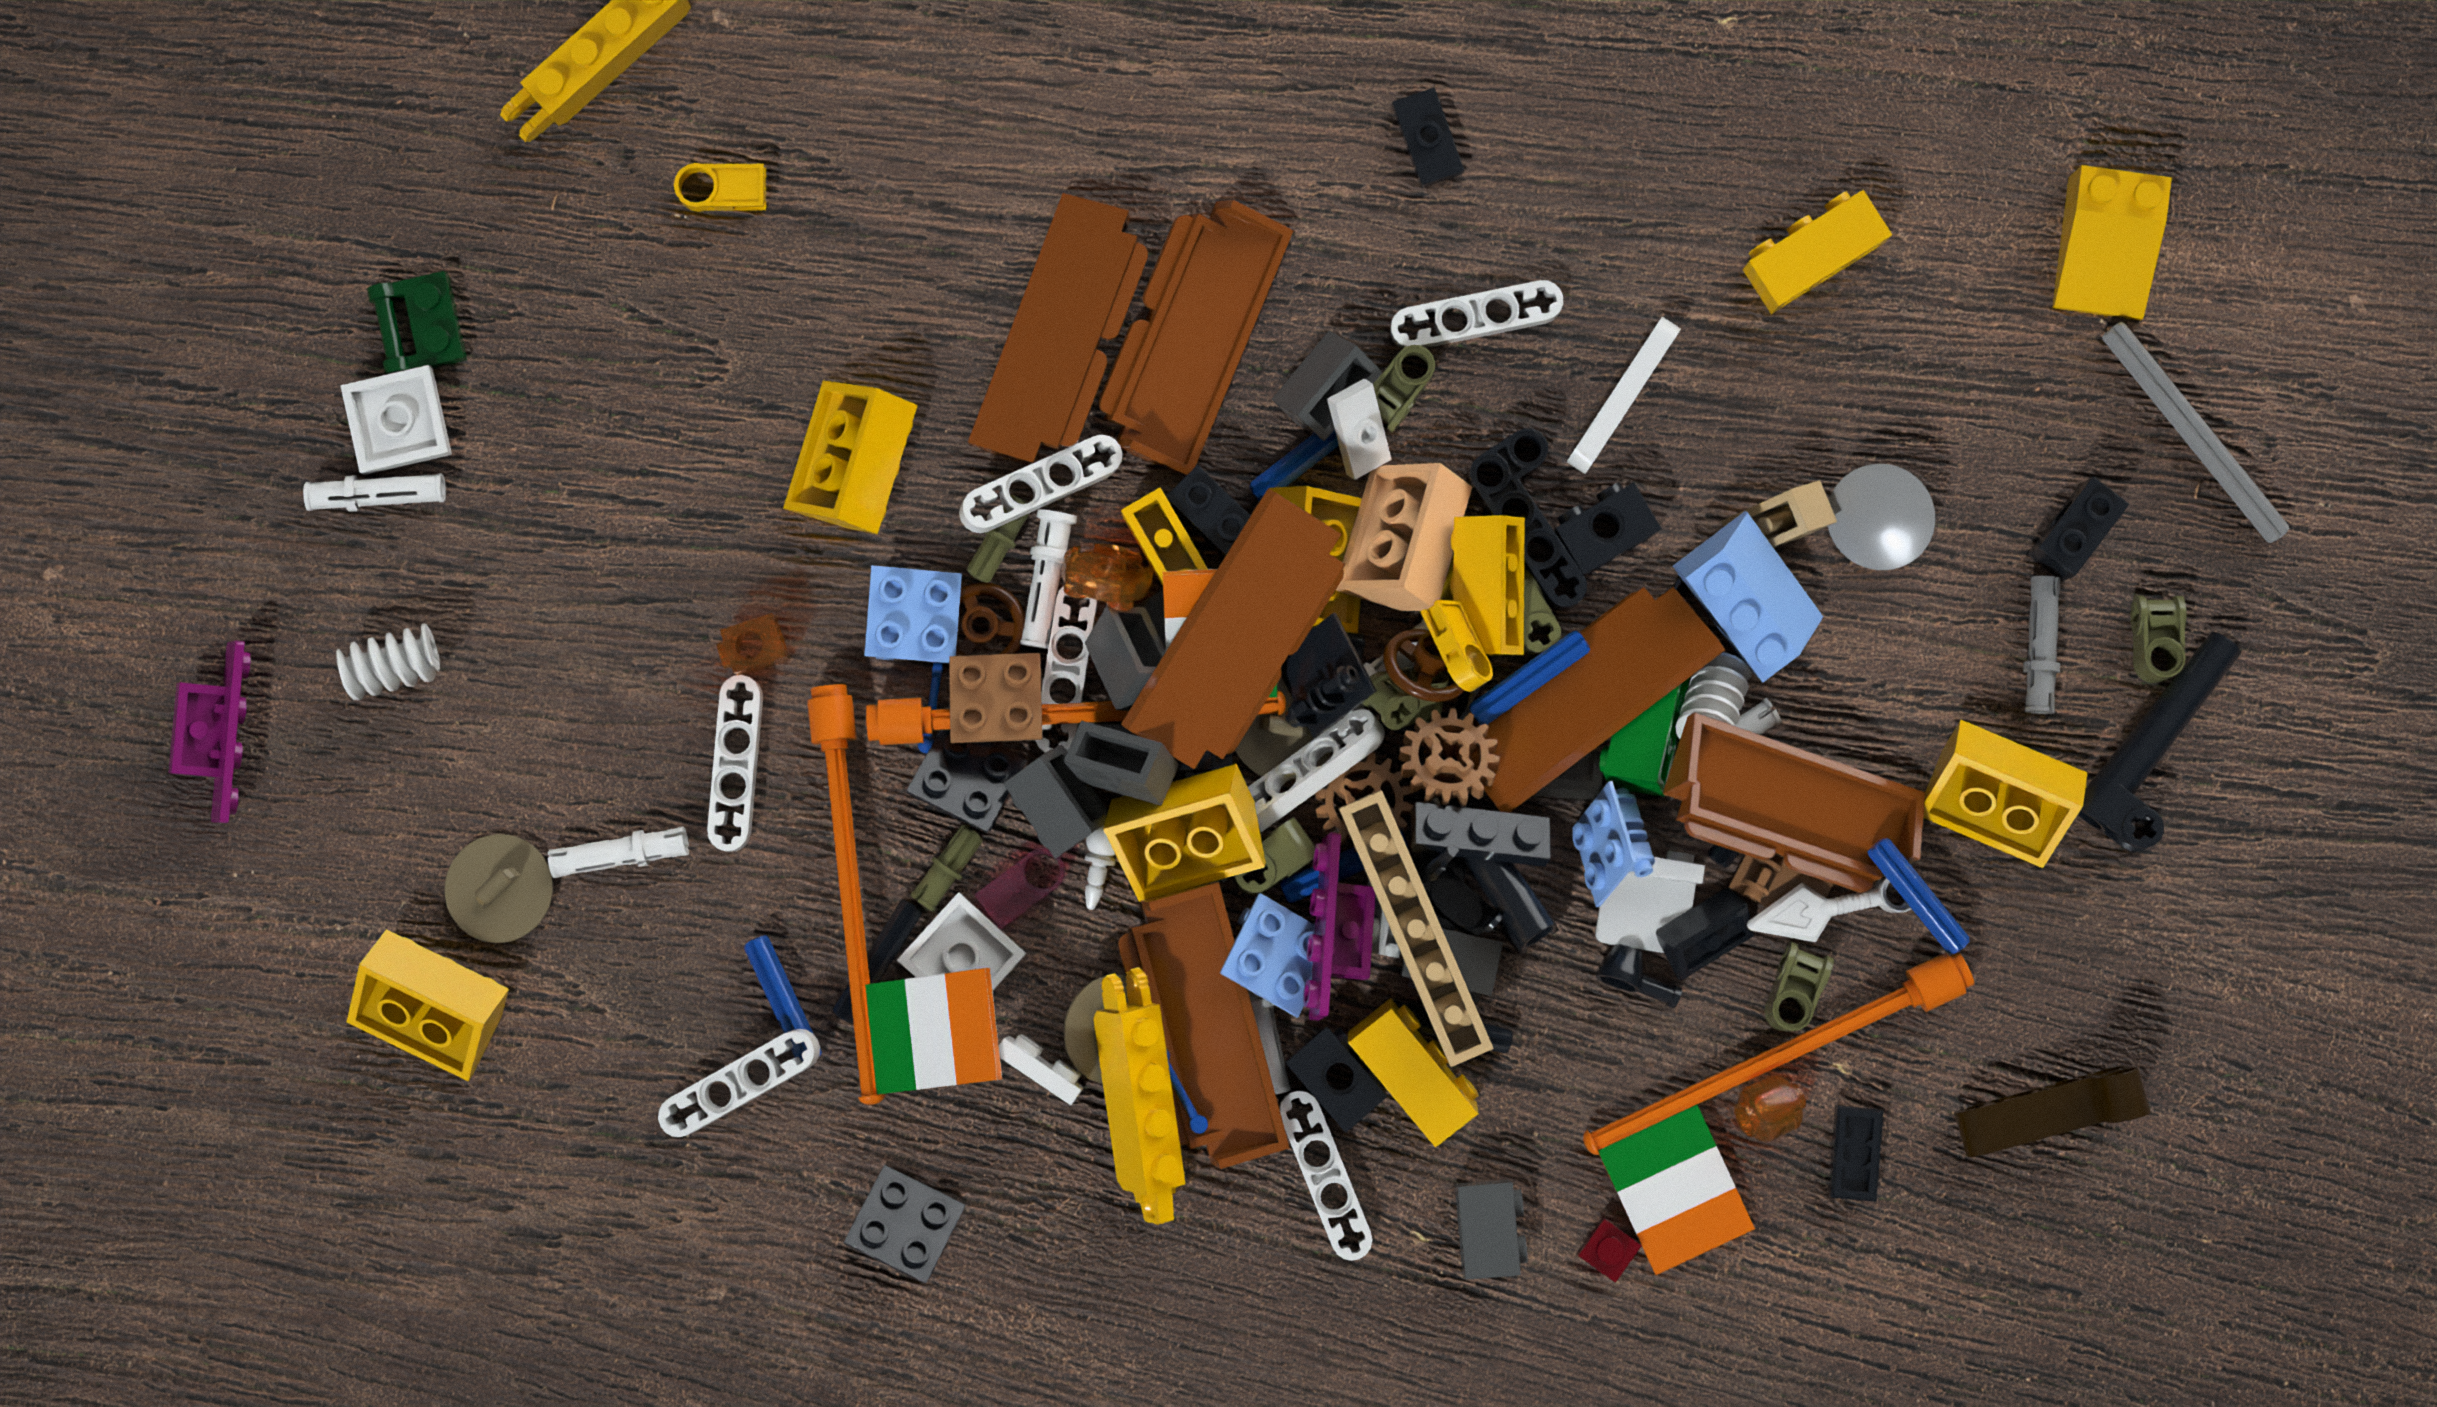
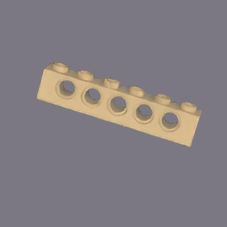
[1339,790,1494,1067]

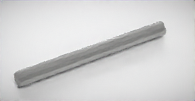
[2102,322,2289,543]

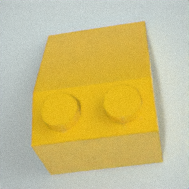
[2052,165,2172,321]

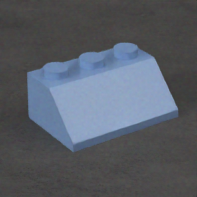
[1672,511,1823,683]

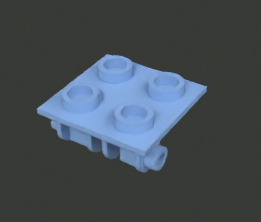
[864,565,962,663]
[1572,781,1655,907]
[1219,893,1315,1018]

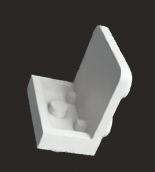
[1595,851,1705,953]

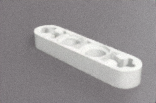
[1390,280,1563,349]
[1567,317,1681,474]
[959,435,1123,533]
[1036,581,1097,753]
[707,675,763,852]
[1248,709,1385,832]
[658,1029,820,1137]
[1279,1090,1372,1261]

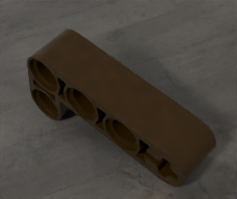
[1954,1066,2151,1157]

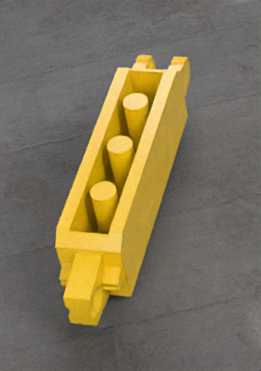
[500,0,691,142]
[1093,967,1186,1225]

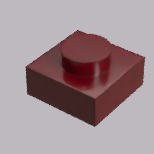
[1576,1217,1642,1283]

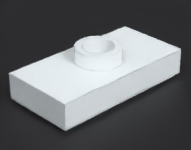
[1327,379,1392,480]

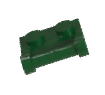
[367,271,467,375]

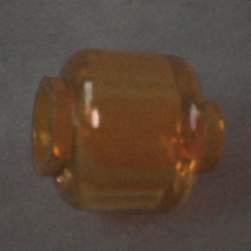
[1734,1075,1806,1143]

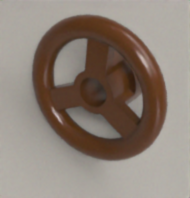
[956,582,1026,656]
[1383,629,1465,702]

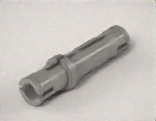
[2023,576,2061,714]

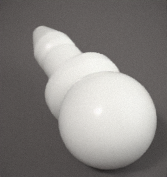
[1084,826,1116,910]

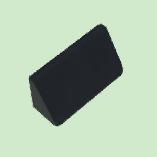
[1656,888,1754,981]

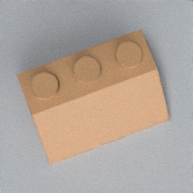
[1336,463,1472,611]

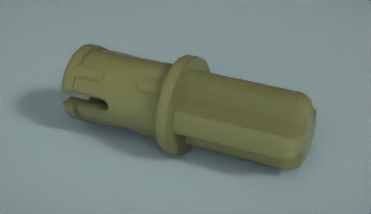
[967,494,1032,583]
[910,825,983,912]

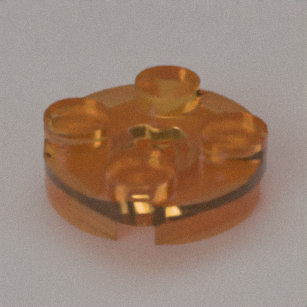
[1061,543,1154,610]

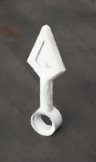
[1747,875,1912,942]

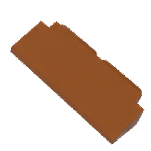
[968,193,1148,466]
[1098,199,1294,477]
[1121,488,1345,769]
[1470,586,1725,813]
[1663,712,1925,893]
[1118,882,1290,1169]

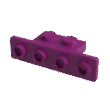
[168,641,251,823]
[1303,832,1376,1020]

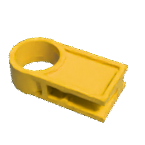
[674,163,766,212]
[1420,600,1493,692]

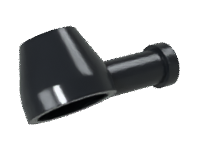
[1596,944,1682,1008]

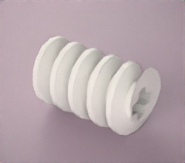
[336,624,440,700]
[1675,652,1752,739]

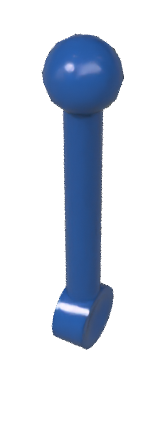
[918,662,944,754]
[1166,1049,1208,1134]

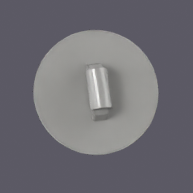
[1828,464,1936,570]

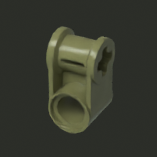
[1373,345,1435,433]
[1524,568,1561,658]
[2130,595,2187,683]
[1362,664,1450,730]
[1234,817,1316,896]
[1764,941,1834,1032]

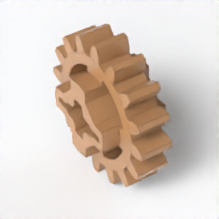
[1398,708,1500,807]
[1315,752,1413,852]

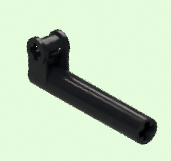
[2078,632,2241,852]
[1396,746,1559,956]

